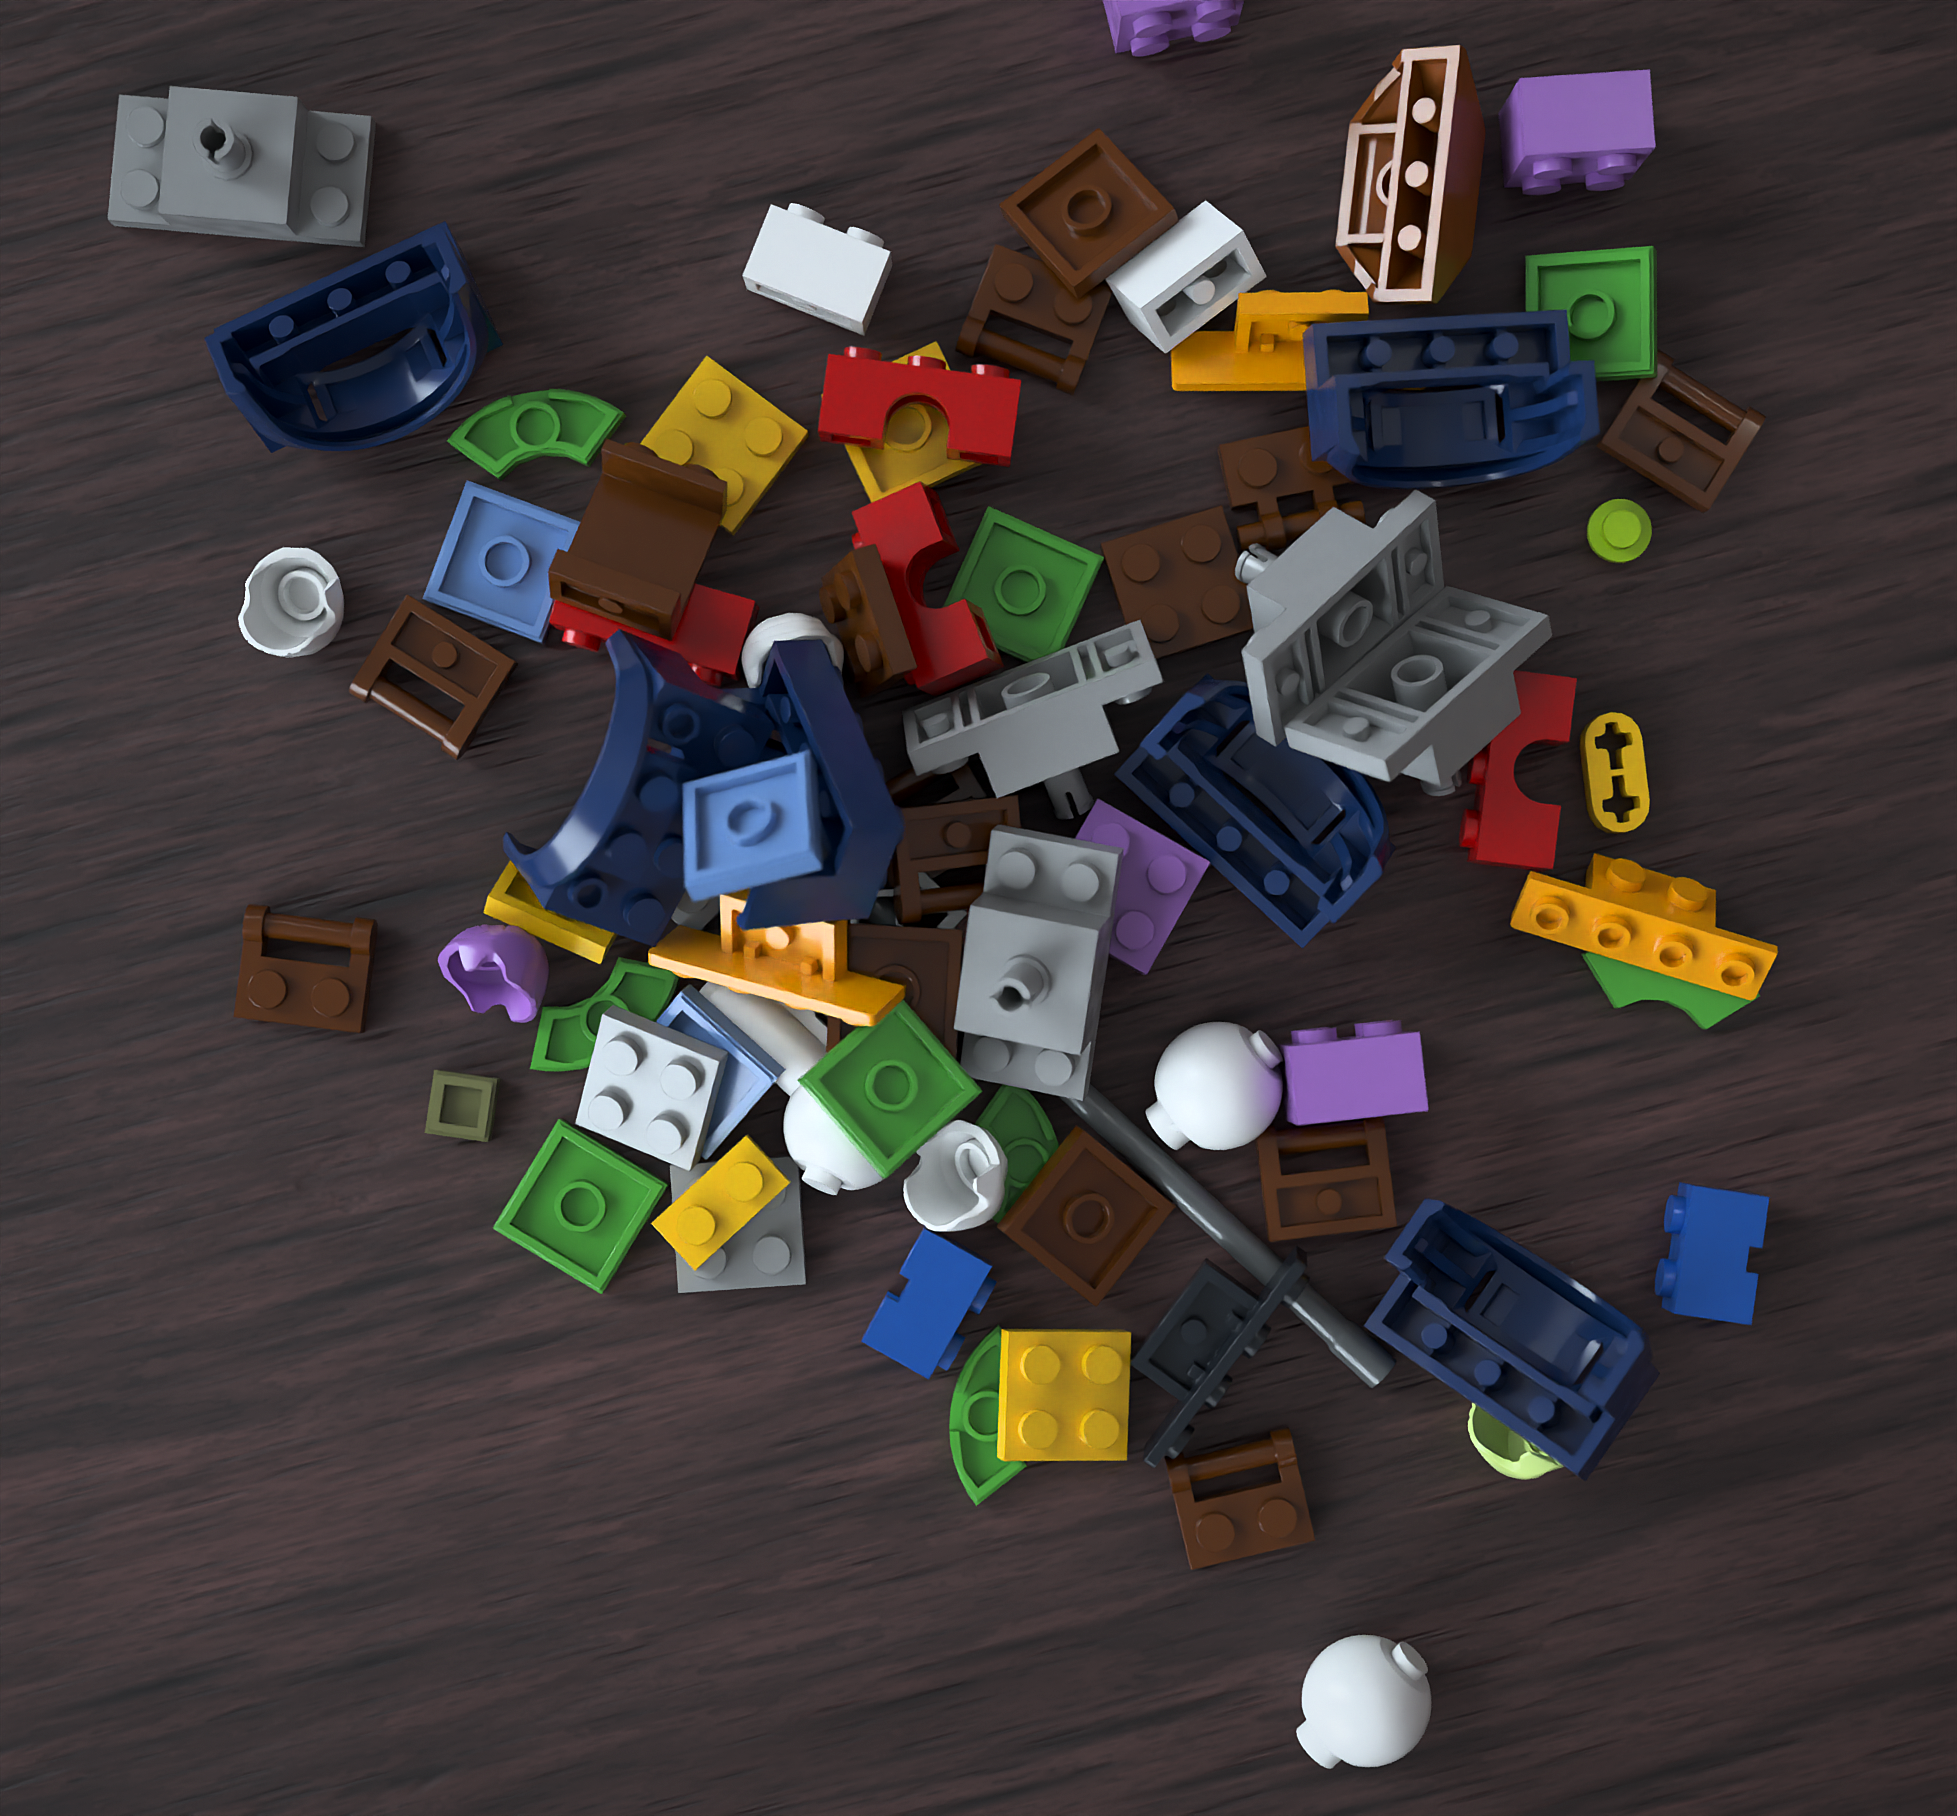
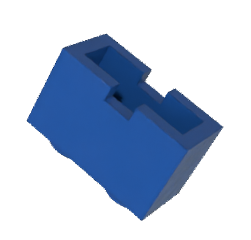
[1655,1182,1770,1325]
[861,1226,997,1379]

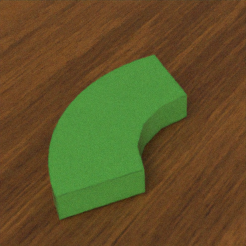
[447,389,626,481]
[1581,951,1760,1029]
[530,957,681,1071]
[974,1084,1059,1223]
[949,1324,1027,1506]

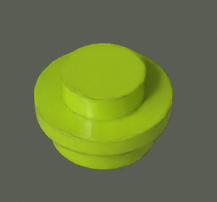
[1587,499,1652,563]

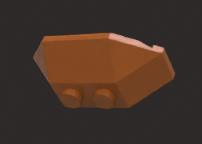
[1335,45,1486,305]

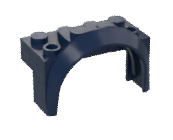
[204,221,503,453]
[1302,309,1600,489]
[503,629,775,947]
[671,639,905,931]
[1114,673,1396,949]
[1364,1199,1660,1482]

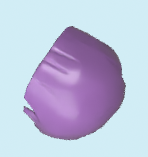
[438,924,549,1023]

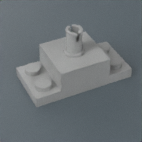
[107,86,376,247]
[1235,489,1444,746]
[1284,586,1552,796]
[902,620,1163,820]
[954,824,1124,1101]

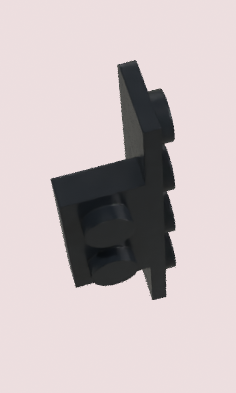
[1130,1245,1310,1469]

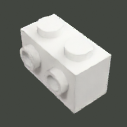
[1106,200,1267,354]
[742,203,892,336]

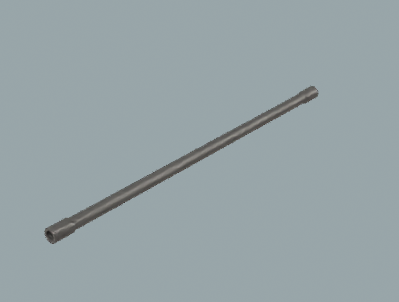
[821,840,1397,1388]

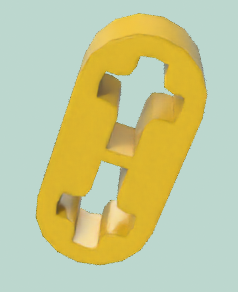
[1579,712,1650,834]

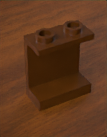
[548,439,728,641]

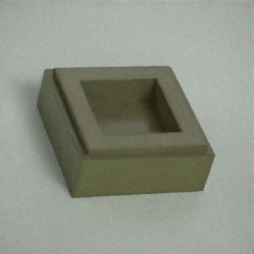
[425,1069,500,1142]

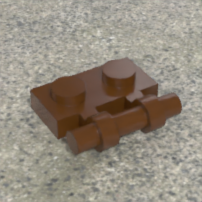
[1218,426,1366,551]

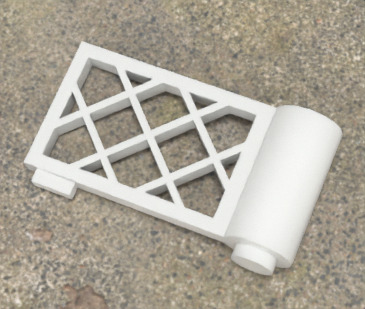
[699,858,968,1097]

